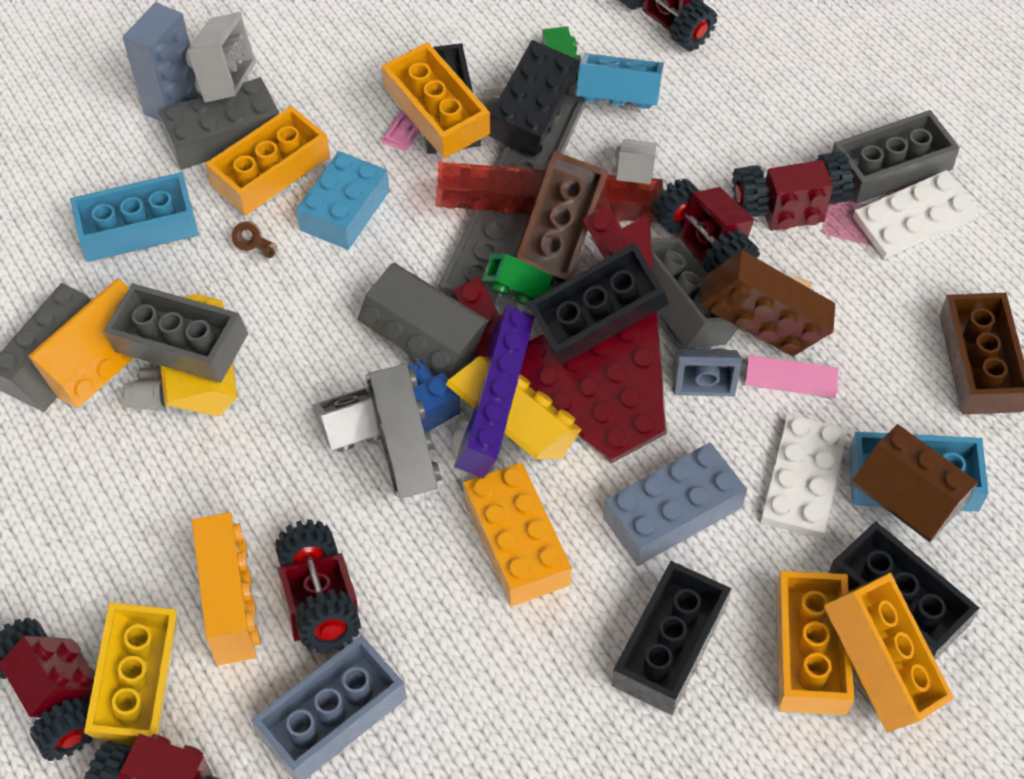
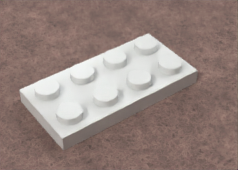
[853,170,979,259]
[760,414,848,539]

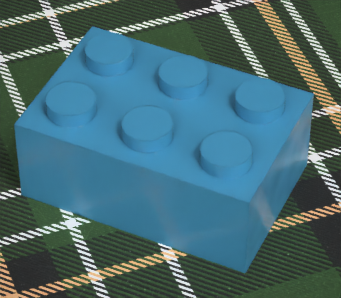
[576,53,664,109]
[296,151,390,250]

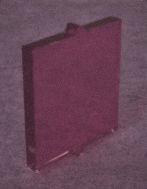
[824,201,873,246]

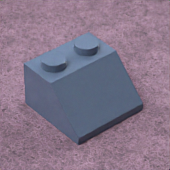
[674,348,742,397]

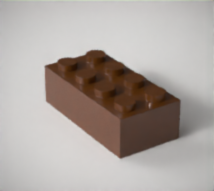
[514,151,608,283]
[700,250,836,356]
[939,292,1024,415]

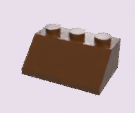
[851,424,978,543]

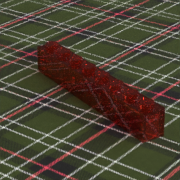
[435,162,663,223]

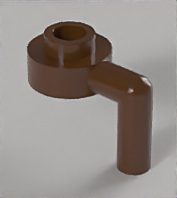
[232,221,278,258]

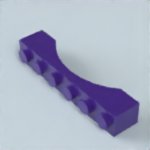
[454,305,535,479]

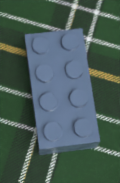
[122,2,199,122]
[603,442,747,566]
[251,635,407,779]

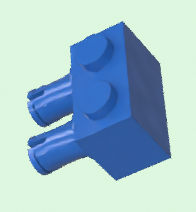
[408,360,461,431]

